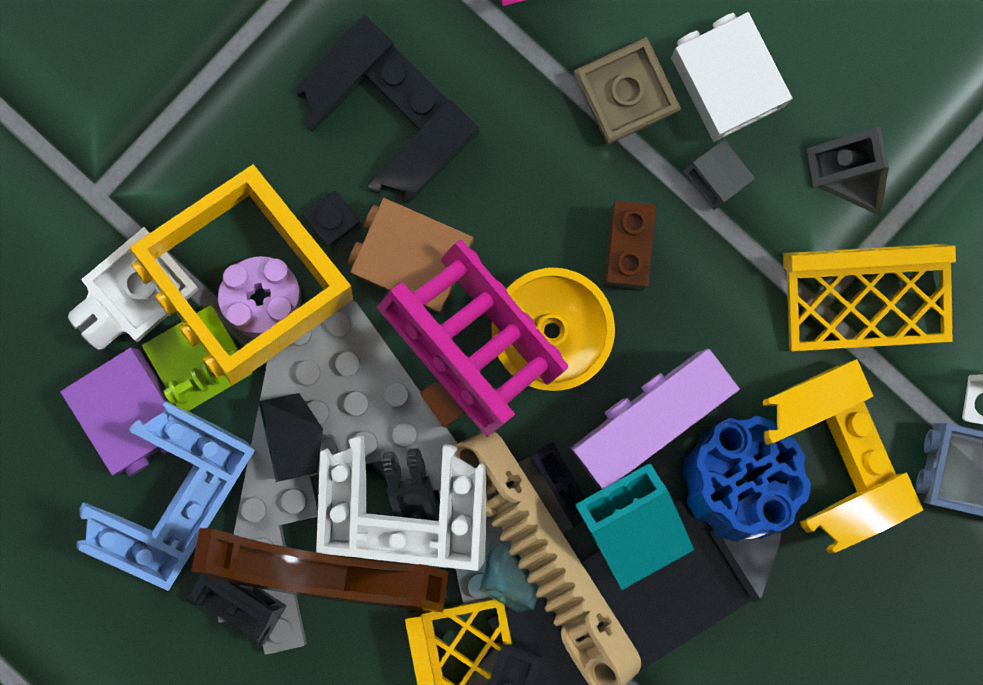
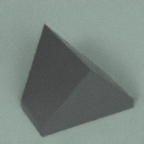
[806,127,889,216]

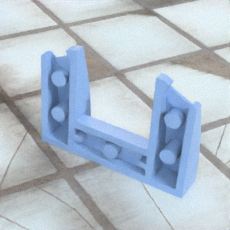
[77,401,255,591]

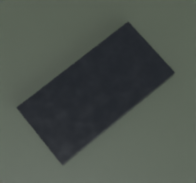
[487,493,752,685]

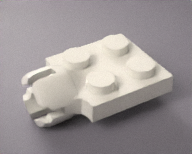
[68,227,200,350]

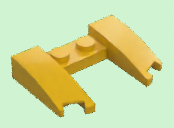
[763,359,923,554]

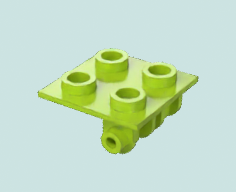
[142,304,252,412]

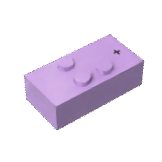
[569,349,740,489]

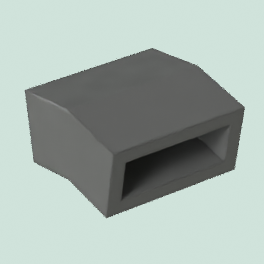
[683,139,755,210]

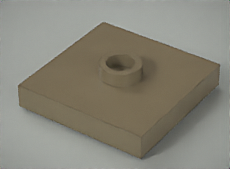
[573,37,681,145]

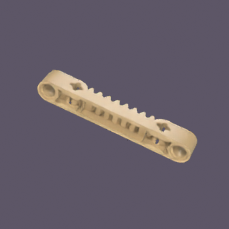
[454,430,641,685]

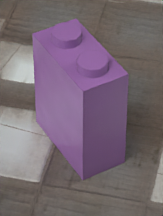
[60,347,175,477]

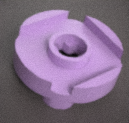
[218,256,302,338]

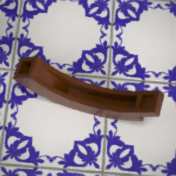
[192,528,448,613]

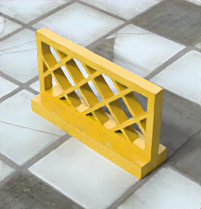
[783,244,956,351]
[405,596,512,685]

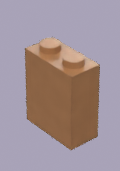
[348,198,474,315]

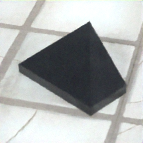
[259,393,323,482]
[710,528,783,603]

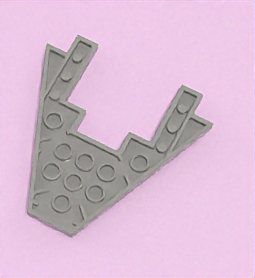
[218,301,519,655]

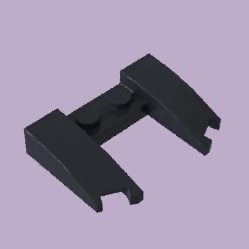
[296,14,479,204]

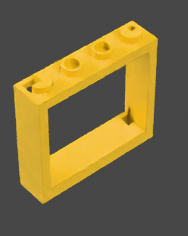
[130,164,353,386]

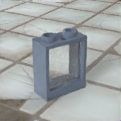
[916,423,983,516]

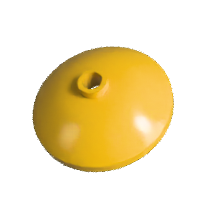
[491,268,615,391]

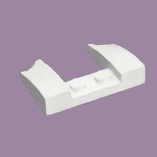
[316,436,486,571]

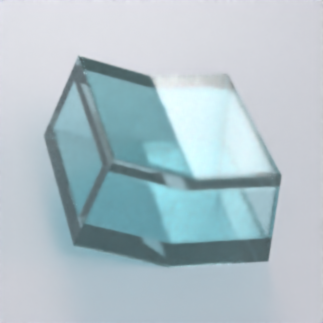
[479,542,539,613]

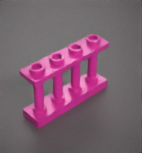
[376,240,569,437]

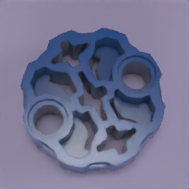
[682,416,811,542]

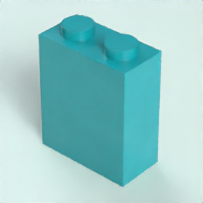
[575,463,694,590]

